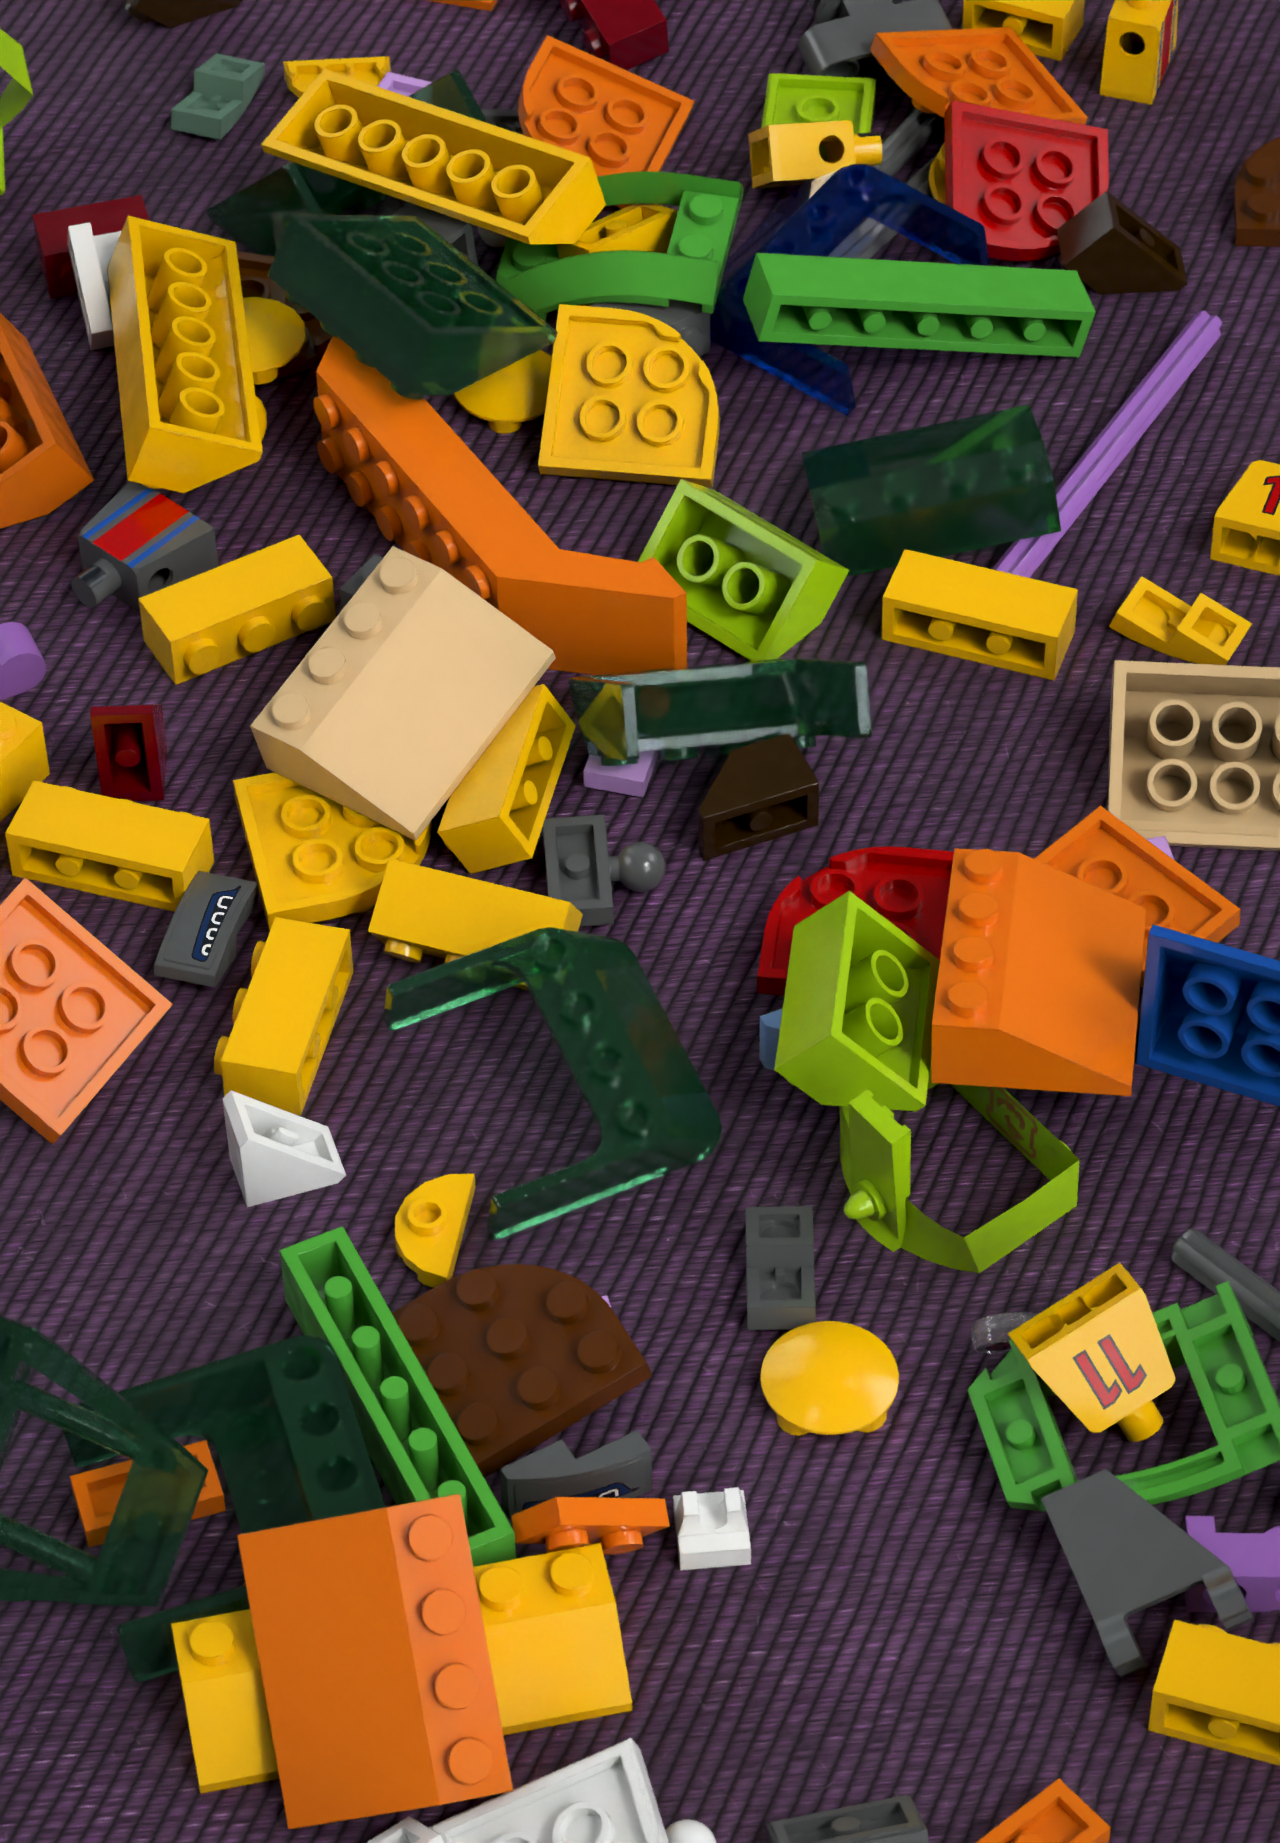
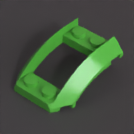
[496,171,744,321]
[967,1281,1280,1512]

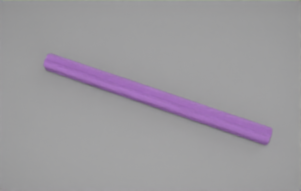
[992,311,1222,578]

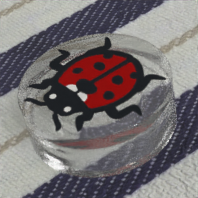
[970,1312,1036,1353]

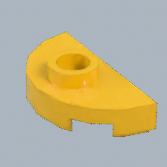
[283,56,391,98]
[395,1173,476,1288]

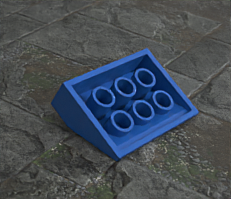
[1136,925,1280,1106]

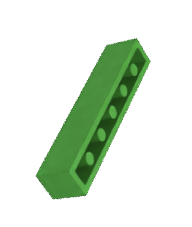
[743,253,1096,357]
[279,1226,516,1567]

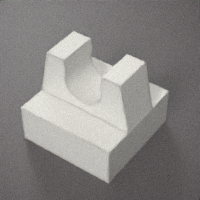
[673,1487,751,1570]

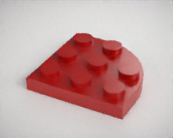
[945,100,1109,261]
[757,846,954,996]

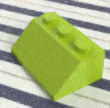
[638,479,849,668]
[774,891,940,1112]

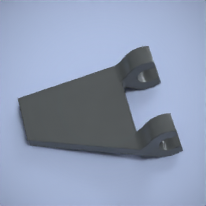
[1041,1469,1254,1679]

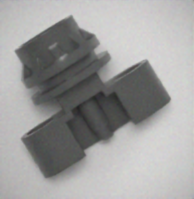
[797,0,952,77]

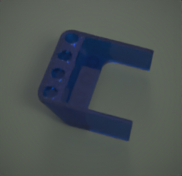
[710,164,989,415]

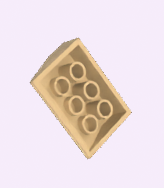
[250,546,556,841]
[1107,660,1280,851]

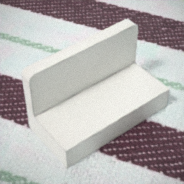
[68,222,122,350]

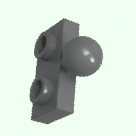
[543,815,666,926]

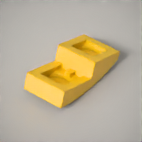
[1109,576,1252,665]

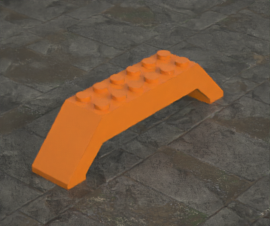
[313,257,688,685]

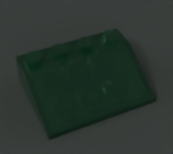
[267,214,558,400]
[802,404,1061,577]

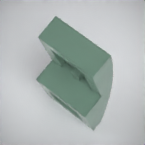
[171,53,265,140]

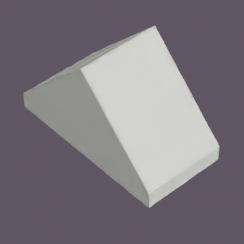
[223,1090,346,1207]

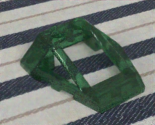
[0,1315,208,1607]

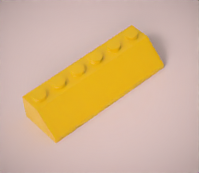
[261,69,606,245]
[107,216,263,493]
[171,1543,632,1794]

